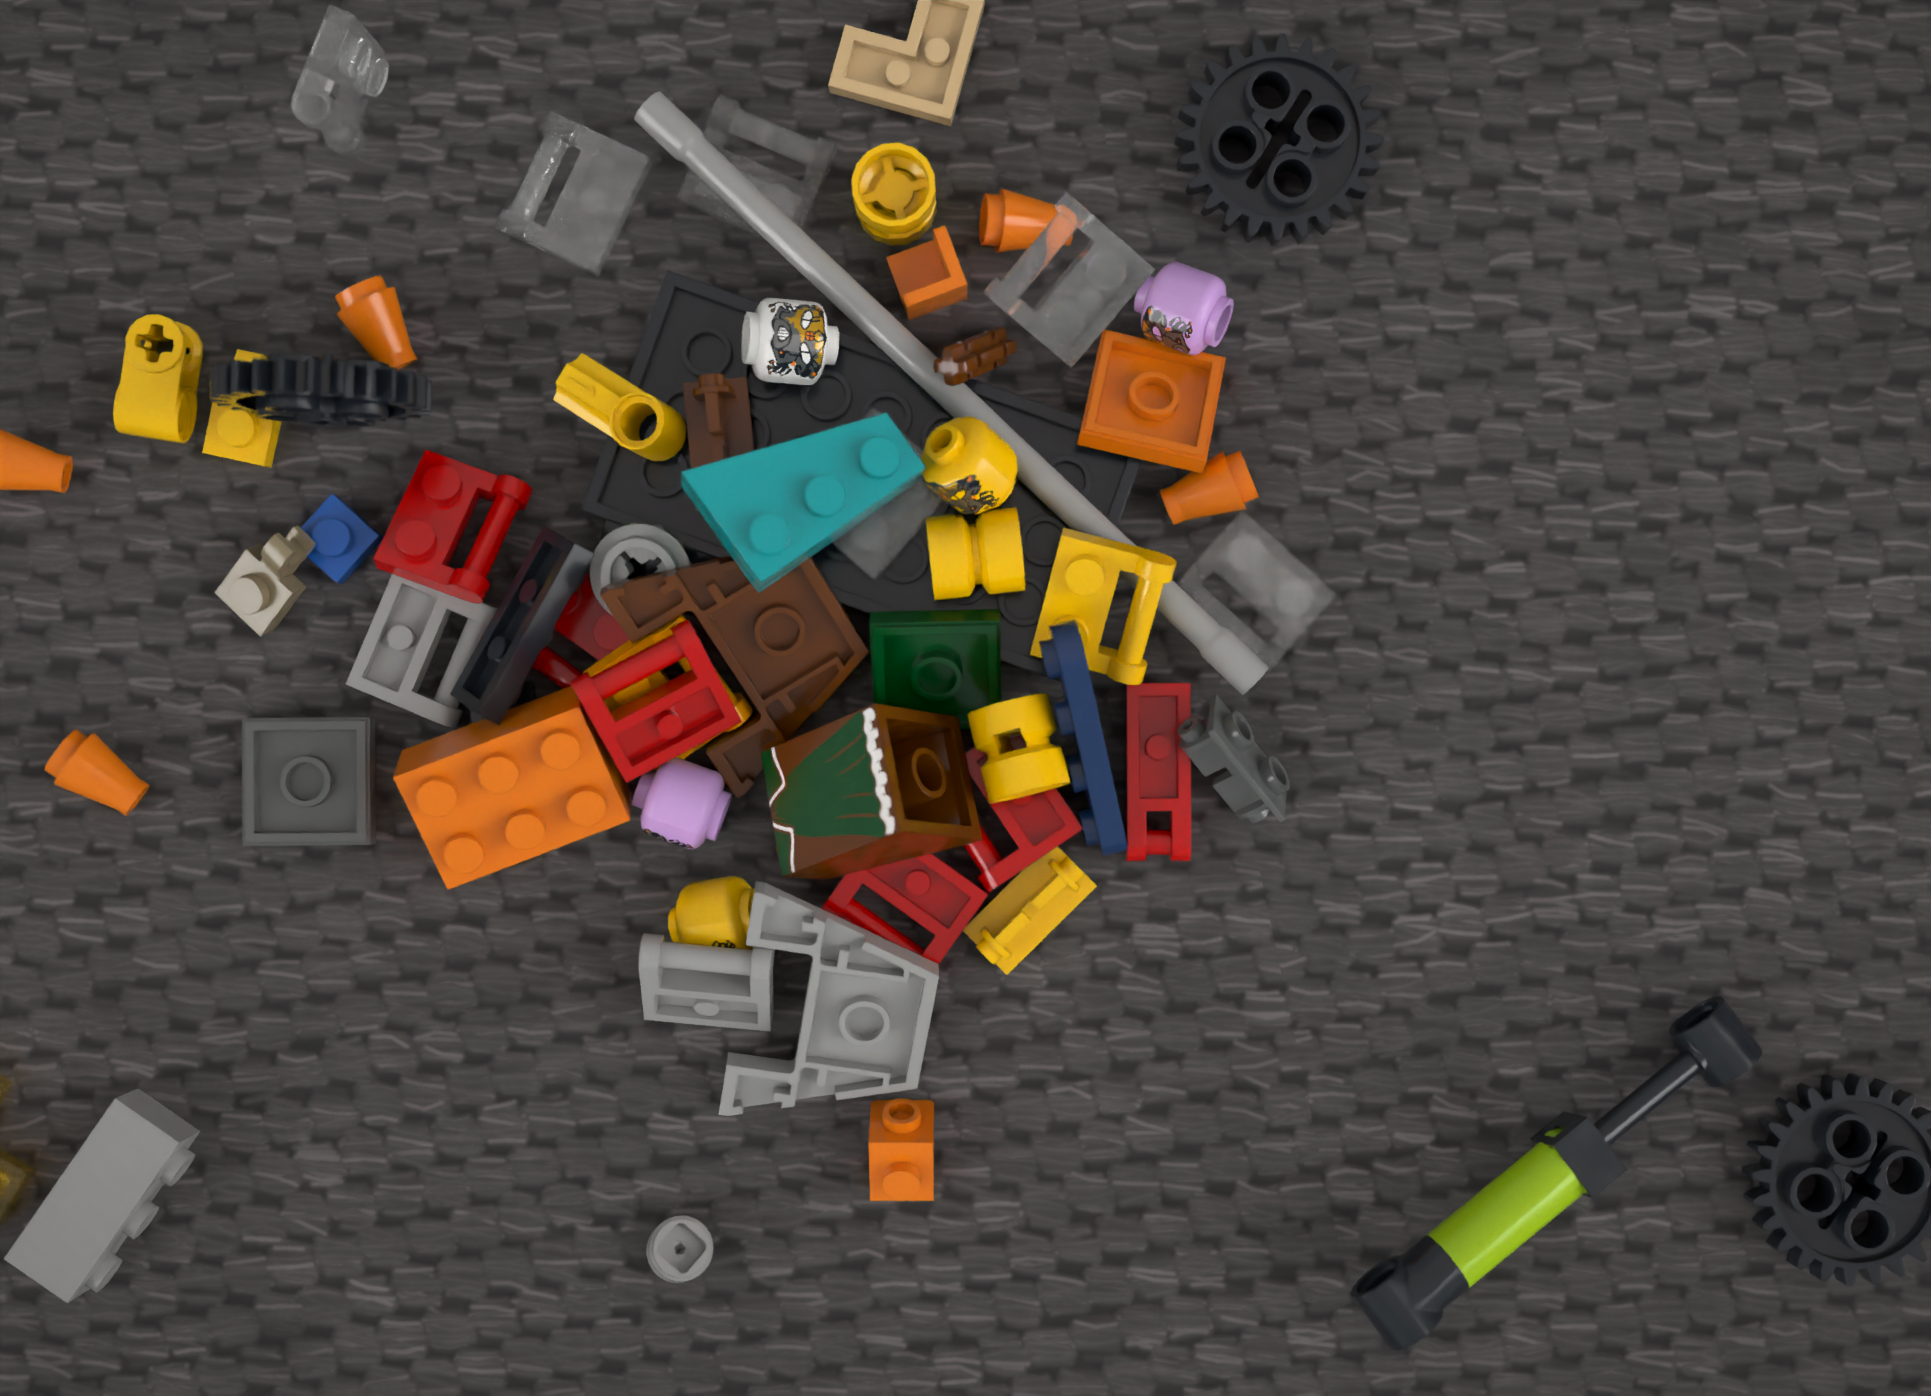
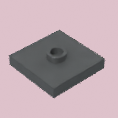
[242,717,376,846]

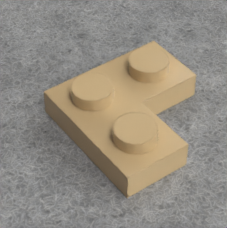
[828,0,985,126]

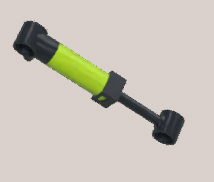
[1351,996,1762,1351]

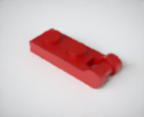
[1125,683,1191,861]

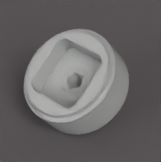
[646,1216,713,1283]

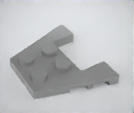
[719,881,939,1116]

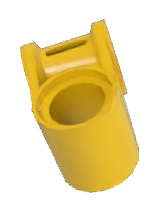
[113,314,203,444]

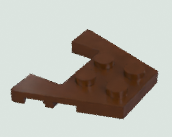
[600,555,869,799]

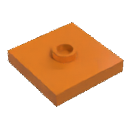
[1077,329,1226,473]

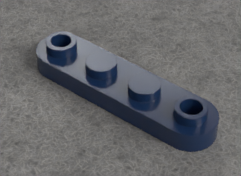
[1039,619,1128,856]

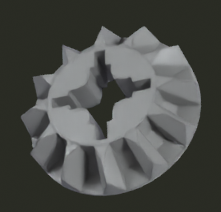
[590,522,692,617]

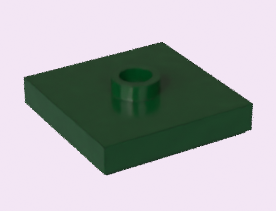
[870,609,1001,731]

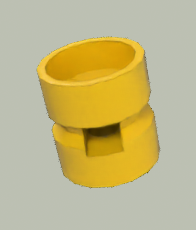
[852,143,937,246]
[926,507,1025,600]
[967,694,1070,804]

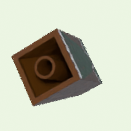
[761,703,982,880]

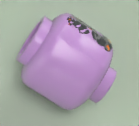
[1134,262,1234,355]
[632,757,732,849]

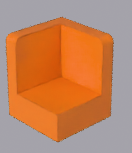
[886,225,967,321]

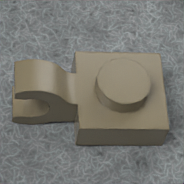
[215,525,316,636]

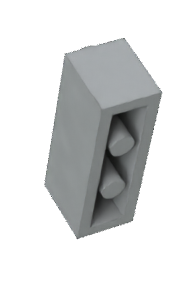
[4,1088,200,1303]

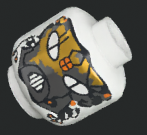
[741,298,839,385]

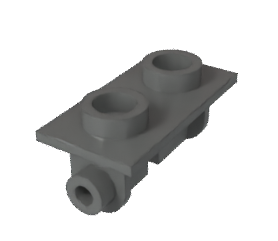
[1177,693,1290,823]

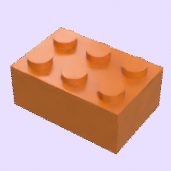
[393,686,631,890]

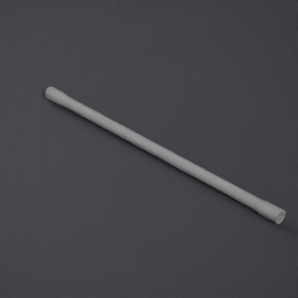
[634,92,1269,695]

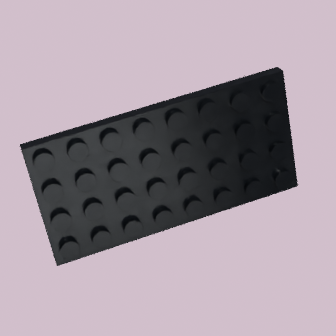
[581,270,1141,682]

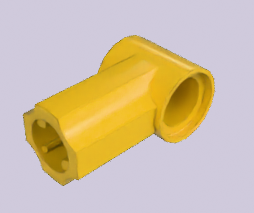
[553,353,686,461]

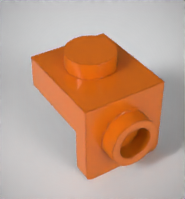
[868,1098,934,1201]

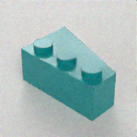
[681,413,926,594]

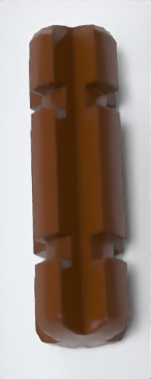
[933,327,1017,386]

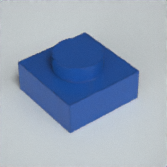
[301,493,384,584]

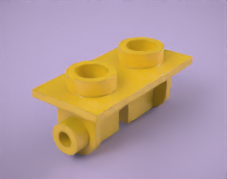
[963,847,1097,975]

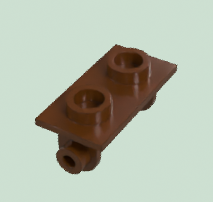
[682,373,755,512]

